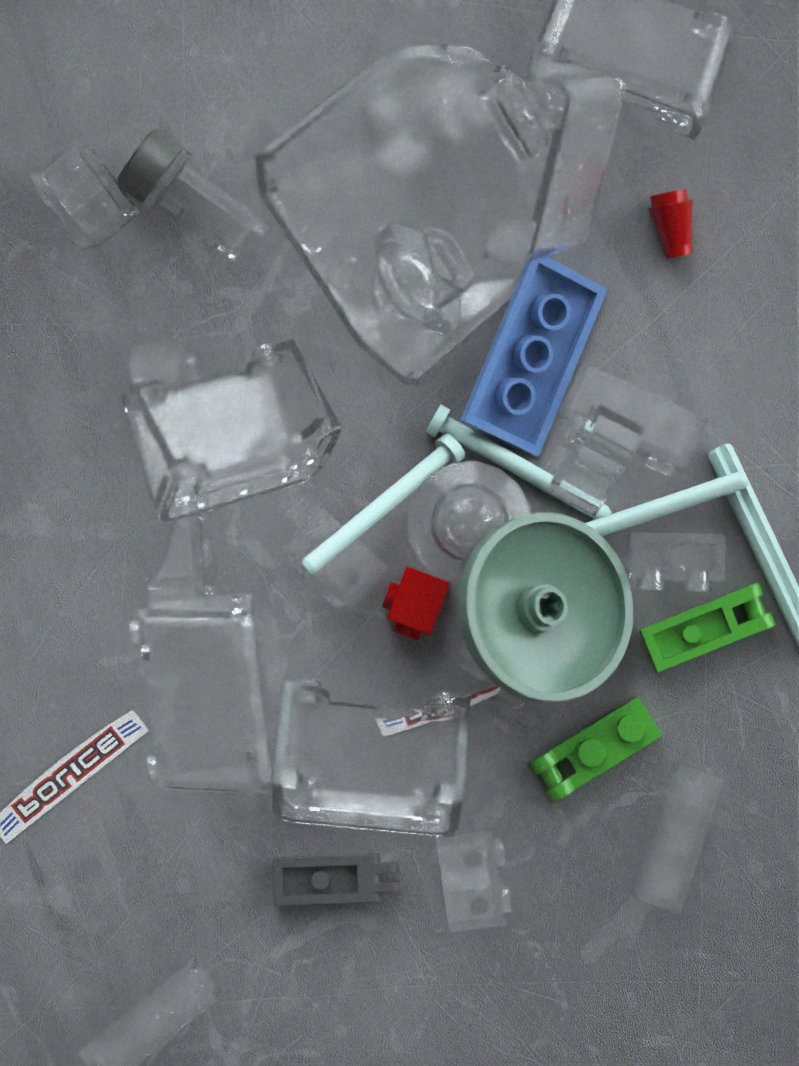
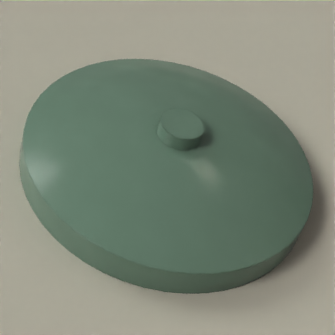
[458,512,633,703]

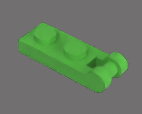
[639,582,776,673]
[528,696,662,803]

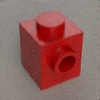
[382,566,450,640]

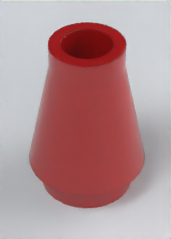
[648,189,693,258]

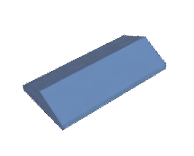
[460,250,608,457]

